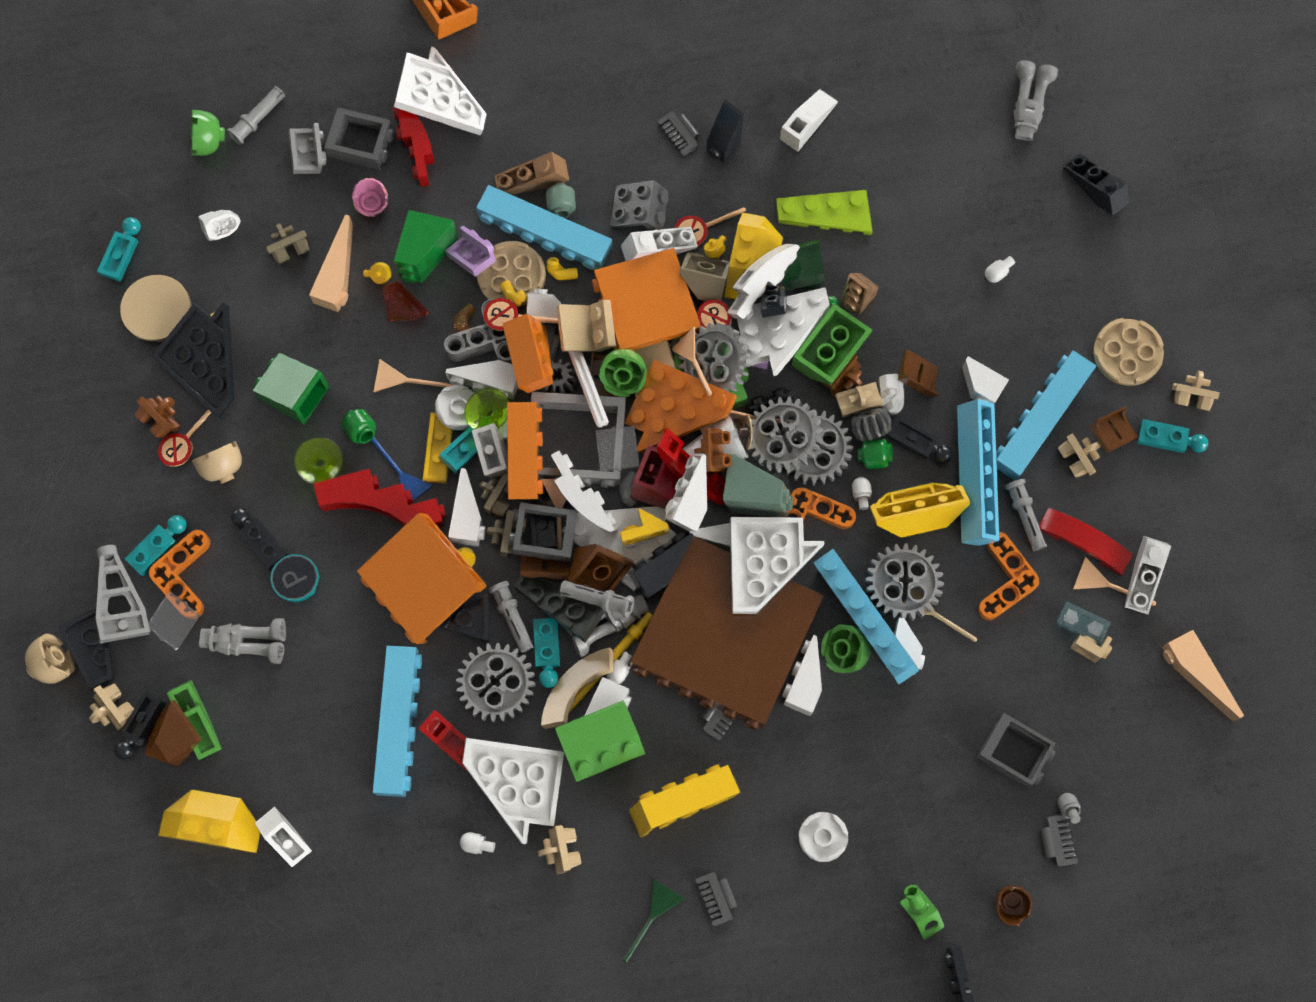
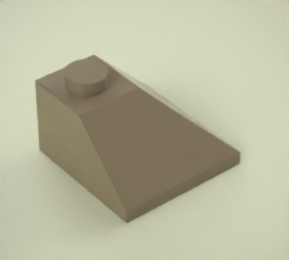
[680,252,730,302]

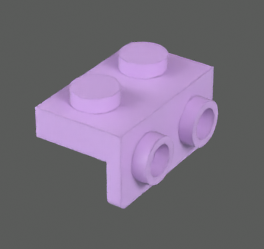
[445,226,496,277]

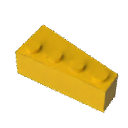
[629,764,740,838]

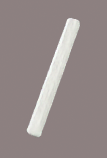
[568,351,609,427]

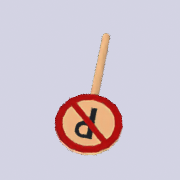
[674,208,746,246]
[483,298,558,331]
[697,299,731,328]
[158,409,212,467]

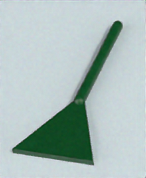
[623,879,685,963]

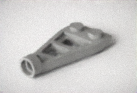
[95,545,150,643]

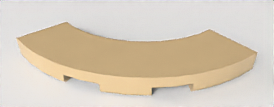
[541,647,613,729]

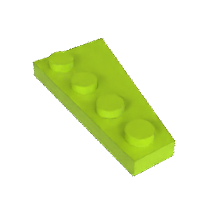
[776,190,872,235]

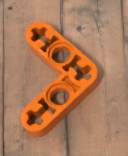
[782,487,856,529]
[149,530,210,619]
[978,532,1039,620]

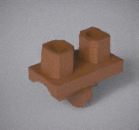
[822,354,862,398]
[135,396,180,438]
[694,428,732,472]

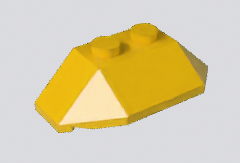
[725,213,783,299]
[870,483,970,537]
[158,790,261,853]

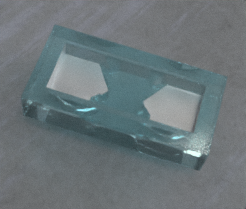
[1055,601,1111,645]

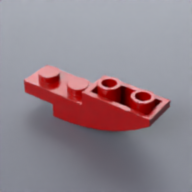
[392,97,435,187]

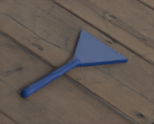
[371,437,433,501]

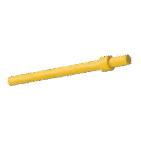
[569,612,653,713]

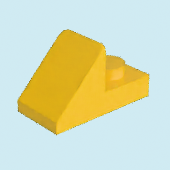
[620,508,669,547]

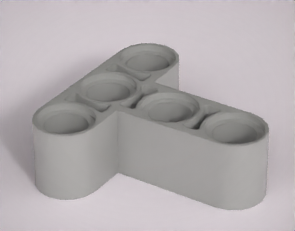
[444,299,512,364]

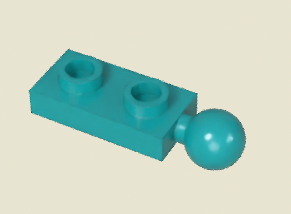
[97,217,141,282]
[438,418,497,474]
[1137,419,1209,453]
[125,515,187,576]
[533,618,560,688]

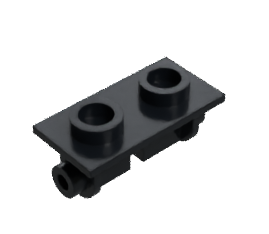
[745,387,795,416]

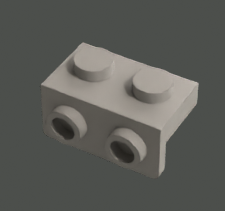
[289,123,326,174]

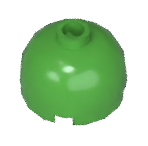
[191,110,225,156]
[599,349,647,397]
[821,624,871,673]

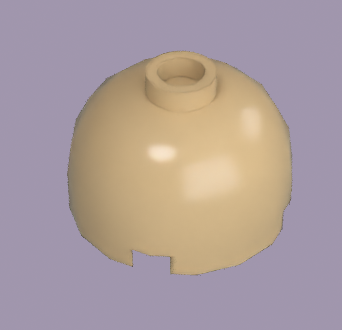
[192,441,242,484]
[25,634,75,684]

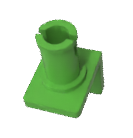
[900,885,944,940]

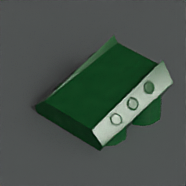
[782,240,824,293]

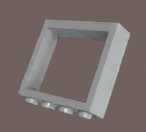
[531,392,626,488]

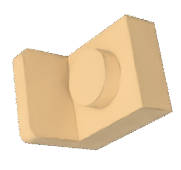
[1070,635,1112,663]

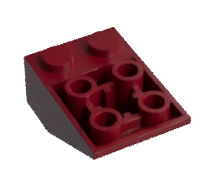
[630,445,679,509]

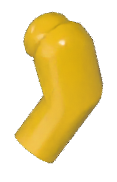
[546,257,578,281]
[499,280,528,306]

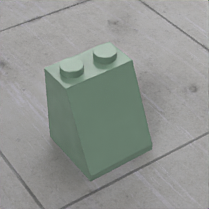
[723,454,793,518]

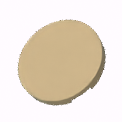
[477,241,546,307]
[120,275,192,342]
[1093,318,1164,386]

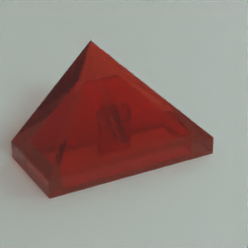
[382,281,429,321]

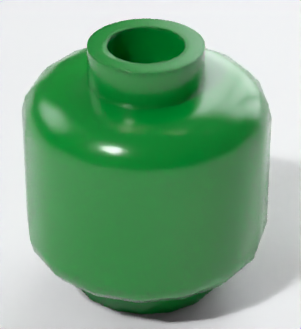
[341,409,377,444]
[858,438,893,469]

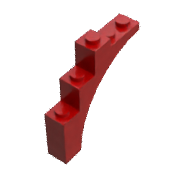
[313,469,447,528]

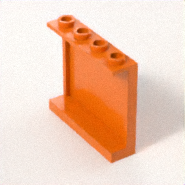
[592,248,701,351]
[357,513,487,644]

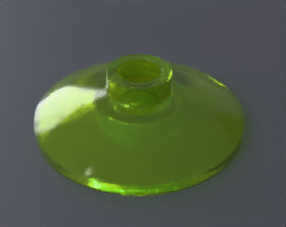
[464,388,509,430]
[295,438,343,483]

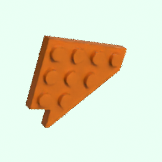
[624,360,737,453]

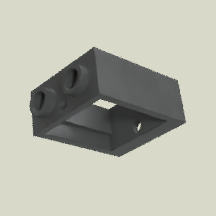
[324,108,394,170]
[509,502,577,562]
[976,713,1056,788]

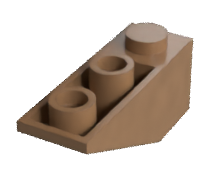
[495,152,569,195]
[841,273,879,315]

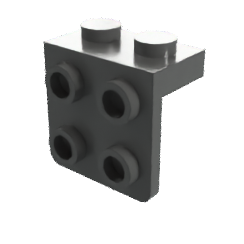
[610,180,669,231]

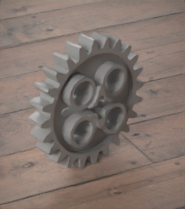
[678,323,751,392]
[749,397,823,473]
[776,410,853,486]
[865,543,944,621]
[456,643,536,723]

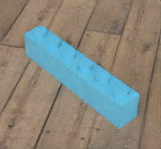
[476,185,613,270]
[996,350,1096,481]
[957,399,999,546]
[813,549,919,684]
[373,646,422,797]

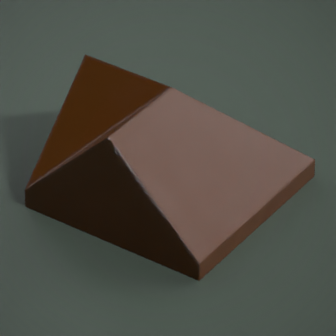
[568,544,634,592]
[145,700,202,766]

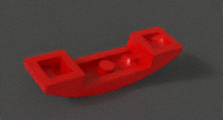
[656,428,726,506]
[1039,508,1133,576]
[418,710,470,774]

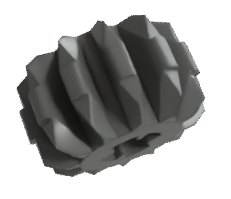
[543,358,577,394]
[851,408,892,441]

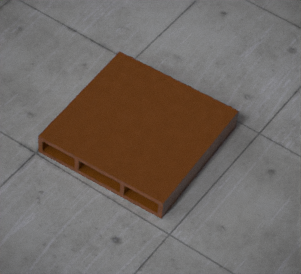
[630,536,824,730]

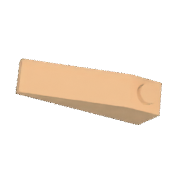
[309,214,353,312]
[1162,630,1244,721]

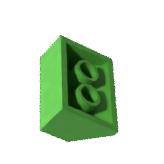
[791,304,872,385]
[555,700,645,782]

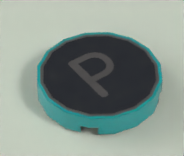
[270,554,320,602]

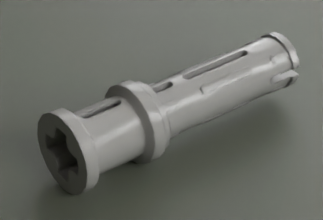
[226,86,285,145]
[1004,479,1047,552]
[560,580,634,618]
[489,581,535,654]

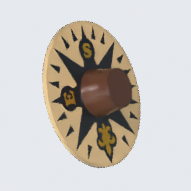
[739,415,752,450]

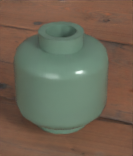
[546,183,576,218]

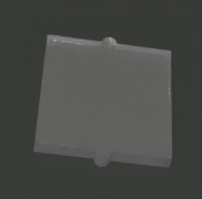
[595,426,639,472]
[148,592,200,650]

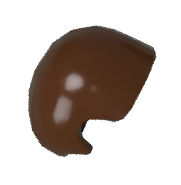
[994,885,1032,926]

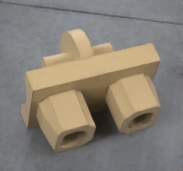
[1172,370,1220,411]
[835,382,883,417]
[1058,433,1101,478]
[89,684,134,731]
[538,825,581,874]

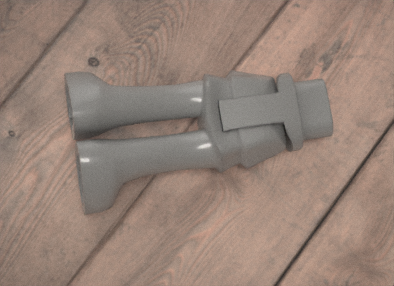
[1013,60,1058,141]
[565,594,649,658]
[199,618,286,664]

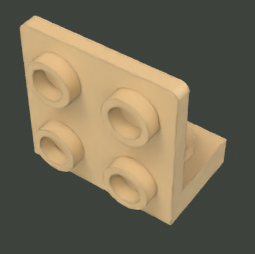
[556,300,616,352]

